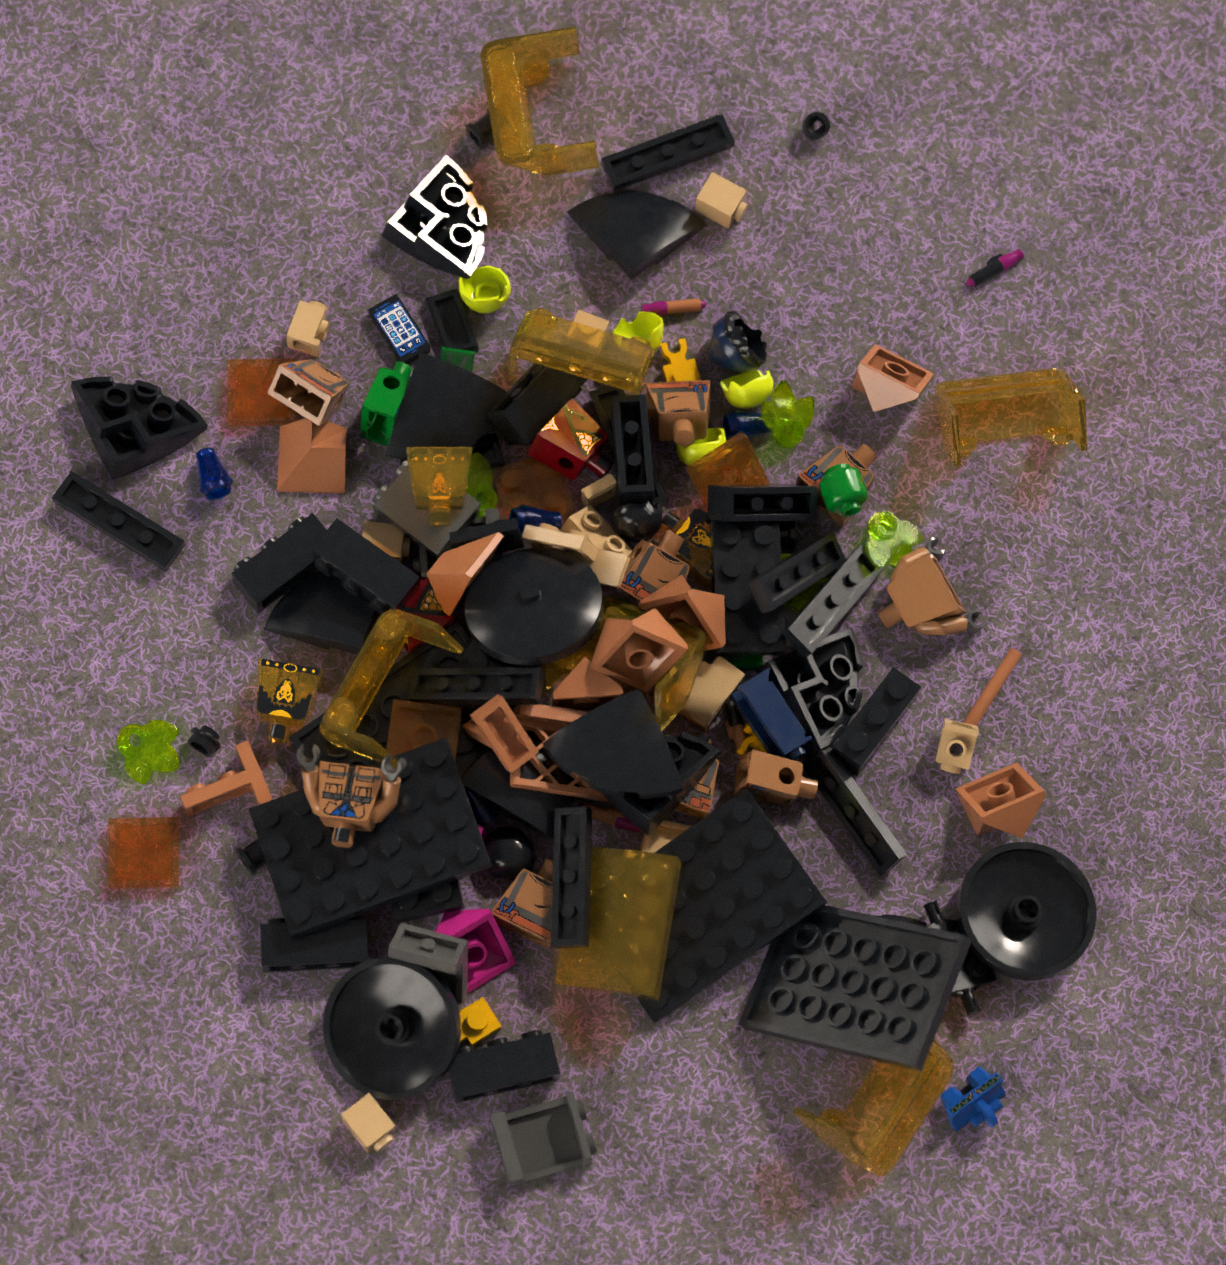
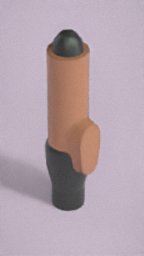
[725,701,751,761]

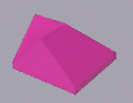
[435,908,517,994]

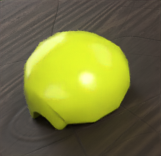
[458,265,511,314]
[612,311,664,357]
[720,370,774,409]
[676,428,727,468]

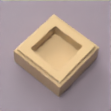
[581,473,617,508]

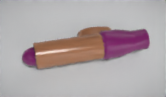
[641,298,706,316]
[576,802,641,833]

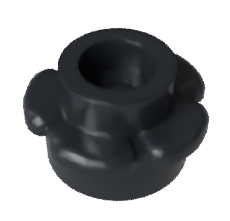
[188,725,221,757]

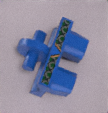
[940,1067,1006,1132]

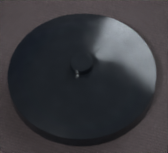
[465,547,604,666]
[957,842,1097,980]
[323,957,461,1100]

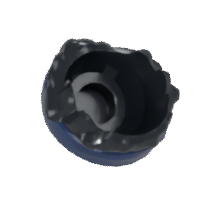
[709,310,767,373]

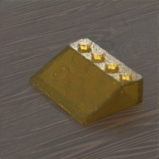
[554,847,682,1001]

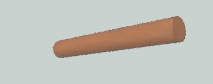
[963,648,1022,726]

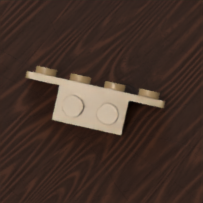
[503,523,630,589]

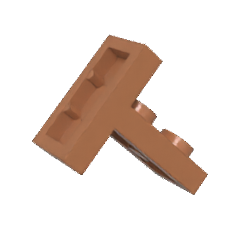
[462,695,539,773]
[180,740,273,817]

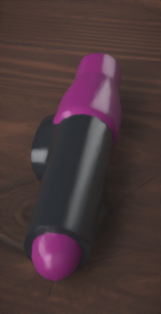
[966,249,1024,287]

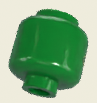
[819,463,868,517]

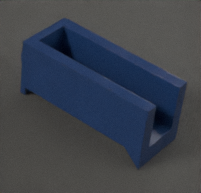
[730,668,812,760]

